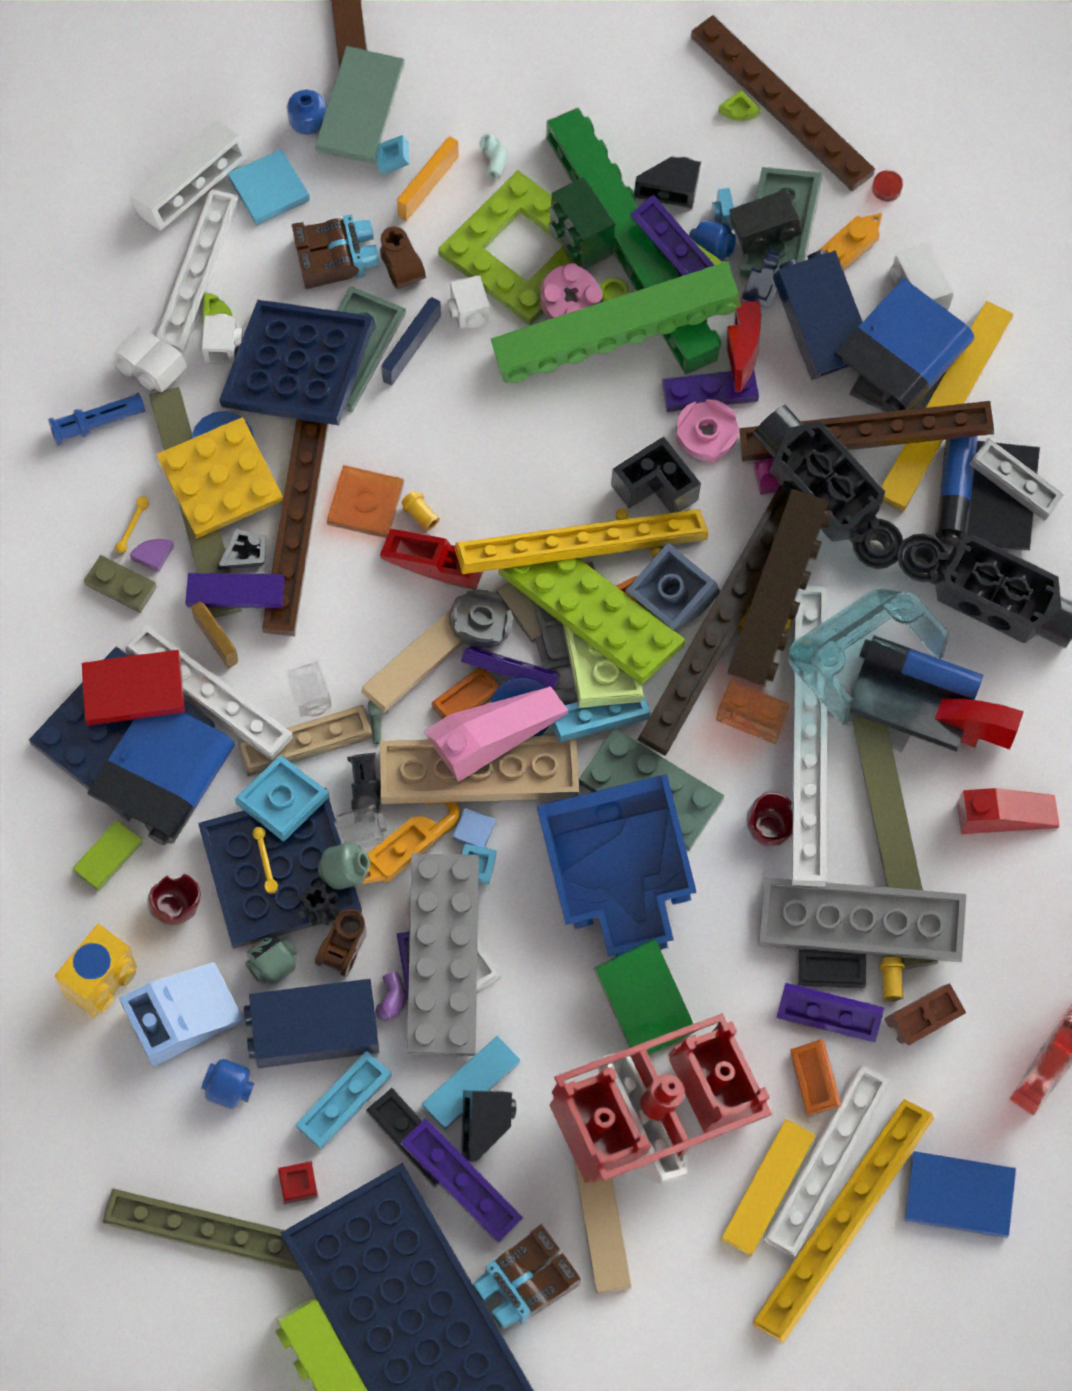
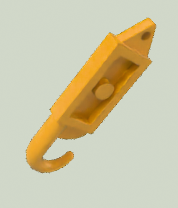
[818,213,882,271]
[361,802,460,885]

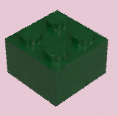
[548,177,615,269]

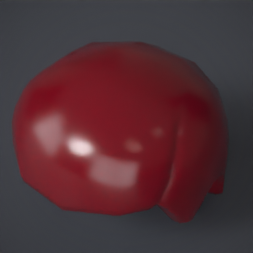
[746,792,793,846]
[147,874,201,925]

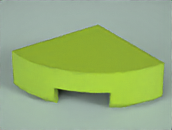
[718,90,761,121]
[202,293,232,325]

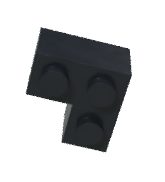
[611,436,701,513]

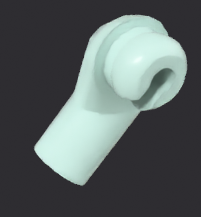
[480,134,507,179]

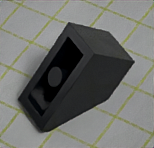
[634,156,701,208]
[461,1090,516,1161]

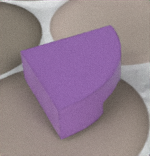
[130,539,174,572]

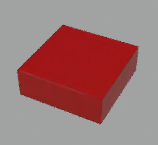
[278,1161,318,1204]

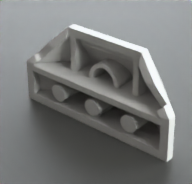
[598,1054,689,1184]

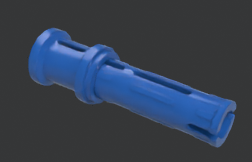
[48,393,145,446]

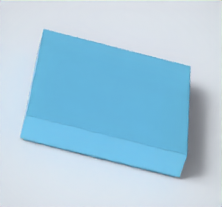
[228,149,310,225]
[235,755,329,842]

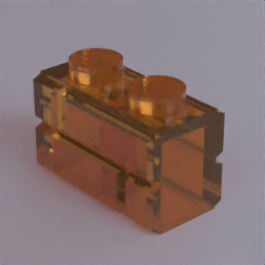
[716,680,791,744]

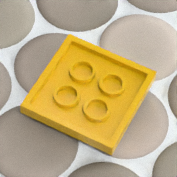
[156,417,283,539]

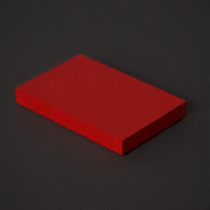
[81,649,185,726]

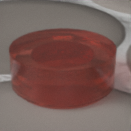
[872,170,903,202]

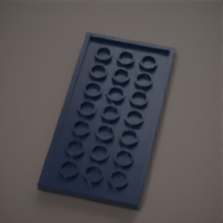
[281,1163,534,1391]

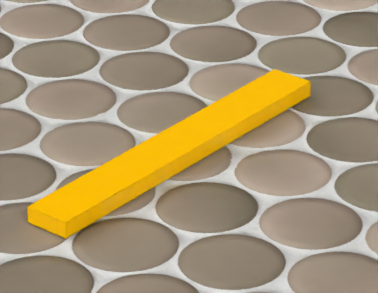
[881,301,1014,511]
[455,509,709,574]
[752,1099,934,1343]

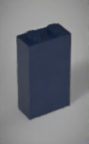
[772,250,863,380]
[244,978,380,1068]

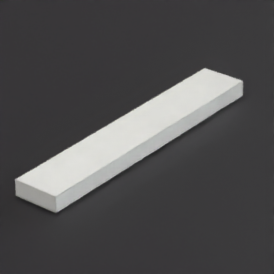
[155,189,240,355]
[125,624,293,761]
[764,1064,891,1259]

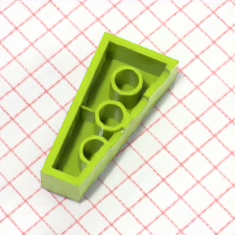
[275,1297,367,1391]

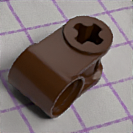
[380,226,426,289]
[315,909,367,978]

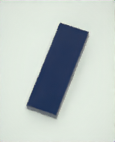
[381,296,441,386]

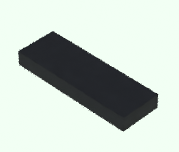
[366,1088,439,1188]

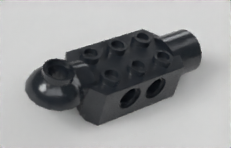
[752,405,904,569]
[897,533,1072,649]

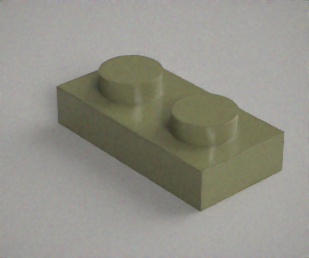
[84,555,157,613]

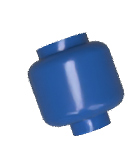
[287,89,326,135]
[689,220,736,262]
[201,1059,255,1109]

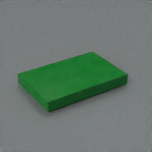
[593,939,696,1055]

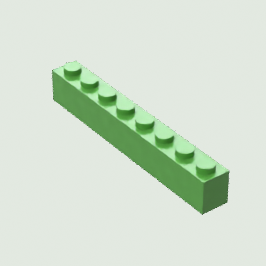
[490,261,741,383]

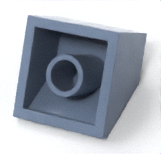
[626,543,720,631]

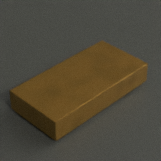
[191,601,238,669]

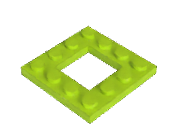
[438,170,586,325]

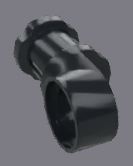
[347,752,383,820]

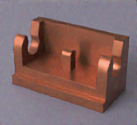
[884,983,967,1046]

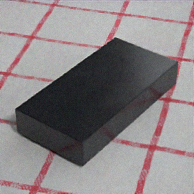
[798,950,866,988]

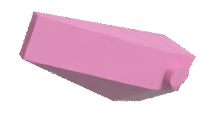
[424,686,569,782]

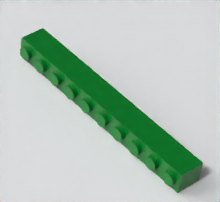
[546,107,722,375]

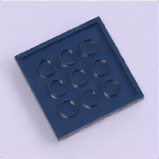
[219,299,376,426]
[29,646,215,822]
[198,788,362,949]

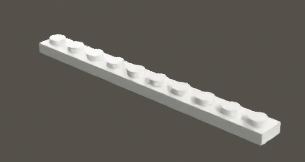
[792,586,828,887]

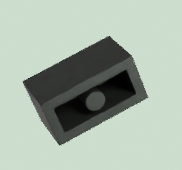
[729,189,801,255]

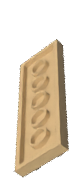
[380,736,579,804]

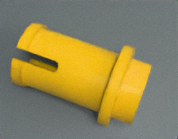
[401,491,440,532]
[878,957,905,1001]

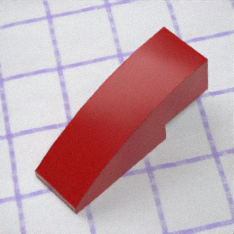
[726,301,761,392]
[379,528,483,589]
[934,699,1024,750]

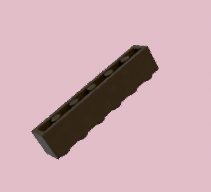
[727,489,833,687]

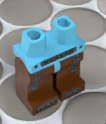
[291,214,380,289]
[473,1223,581,1329]

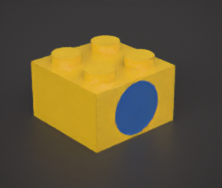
[54,923,137,1018]

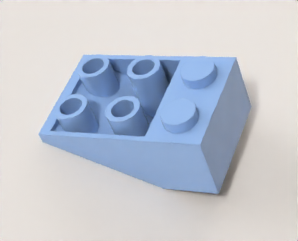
[119,962,244,1068]

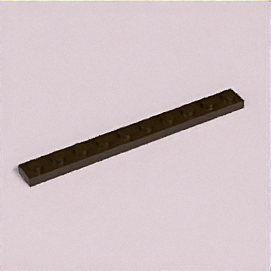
[637,485,790,756]

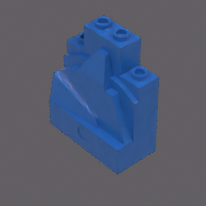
[537,774,697,956]

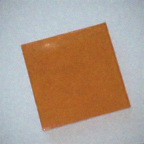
[327,465,404,538]

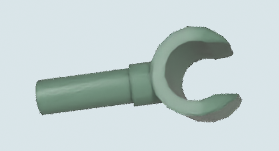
[368,701,388,744]

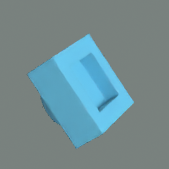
[377,135,410,175]
[712,188,734,230]
[462,844,497,885]

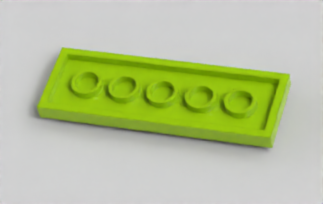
[498,530,686,685]

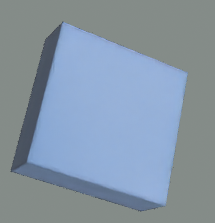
[453,808,496,848]

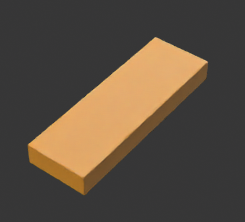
[397,136,458,221]

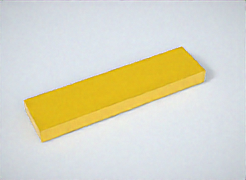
[721,1119,816,1257]

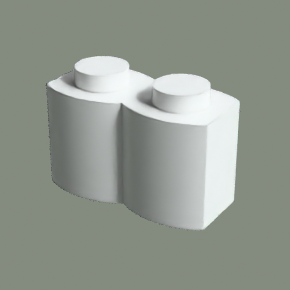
[113,327,187,393]

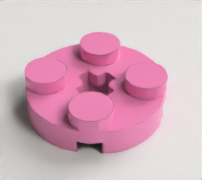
[539,263,603,319]
[676,400,739,463]

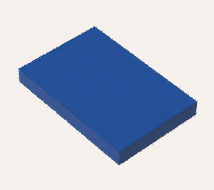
[904,1151,1016,1238]

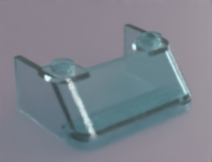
[788,588,950,726]

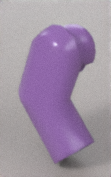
[375,971,407,1021]

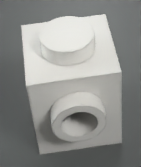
[447,275,490,328]
[202,314,243,364]

